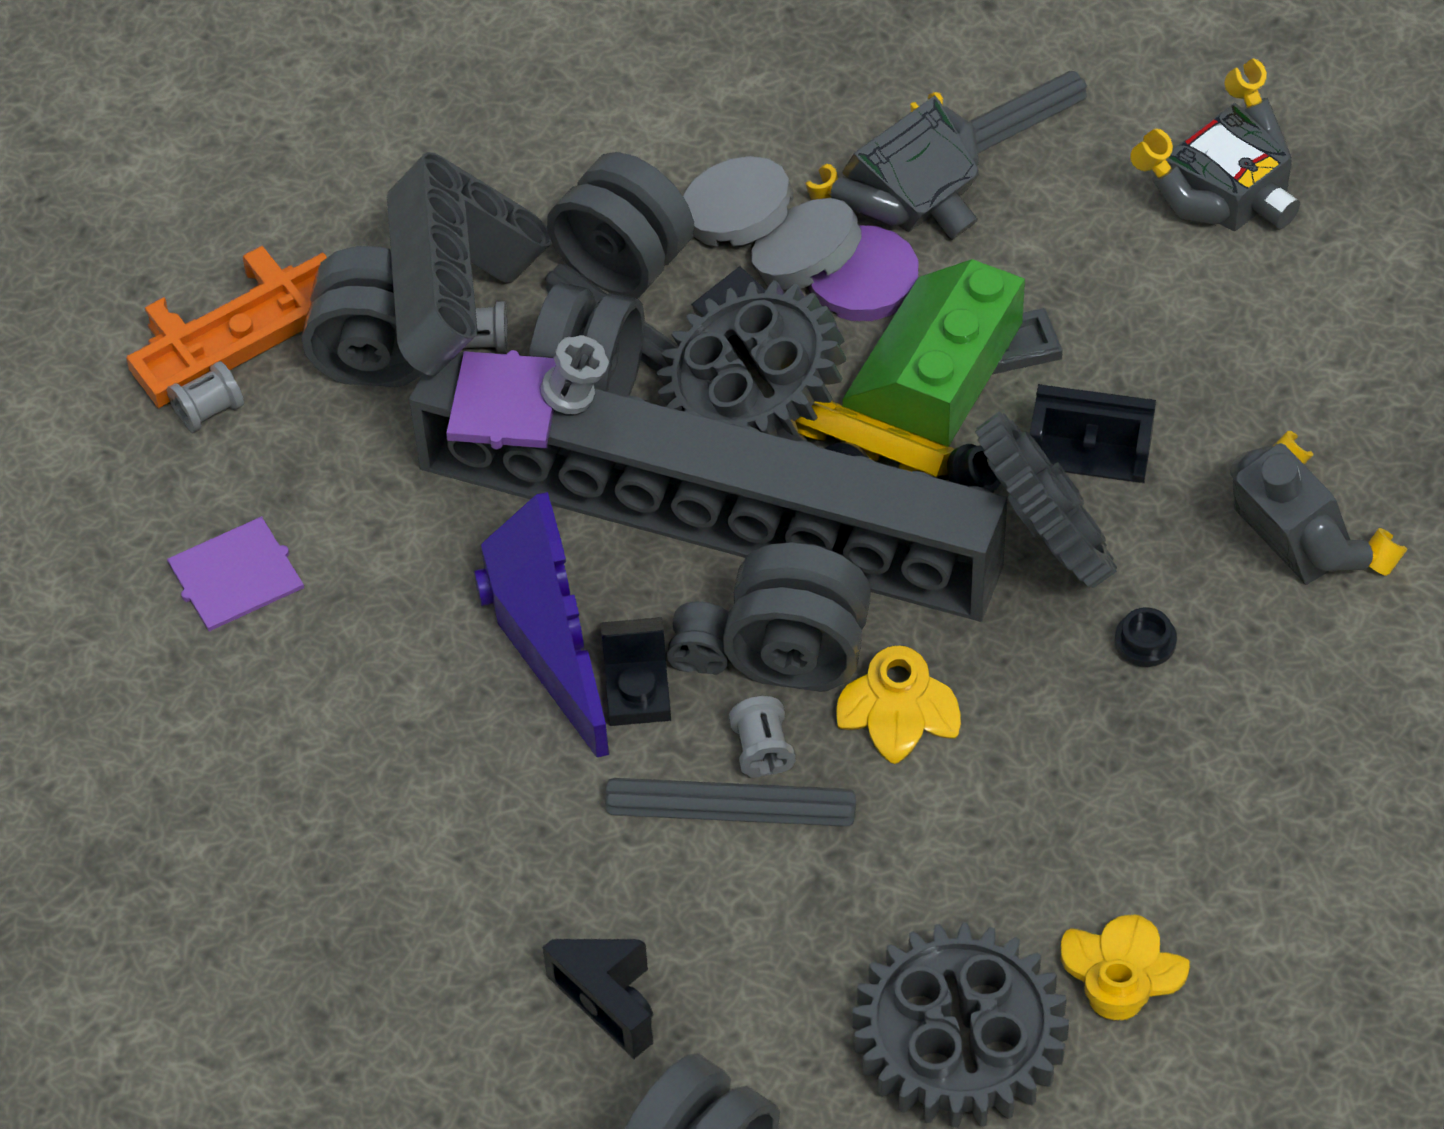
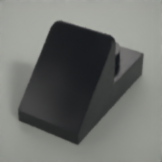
[601,617,671,726]
[543,939,653,1059]

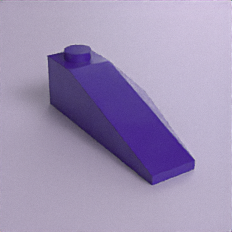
[474,492,609,758]

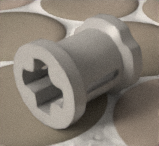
[464,301,508,353]
[540,335,609,414]
[167,361,244,433]
[729,696,796,778]

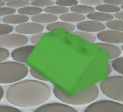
[842,259,1025,447]

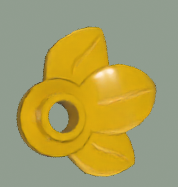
[836,646,961,764]
[1060,914,1190,1020]

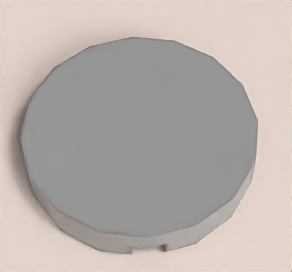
[683,156,794,246]
[752,198,862,290]

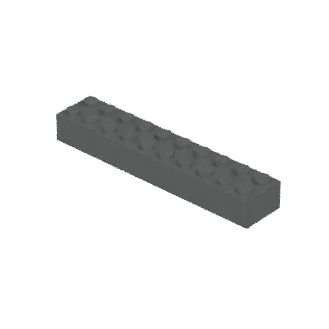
[409,352,1007,622]

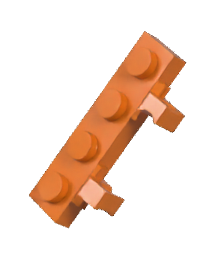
[126,246,327,408]

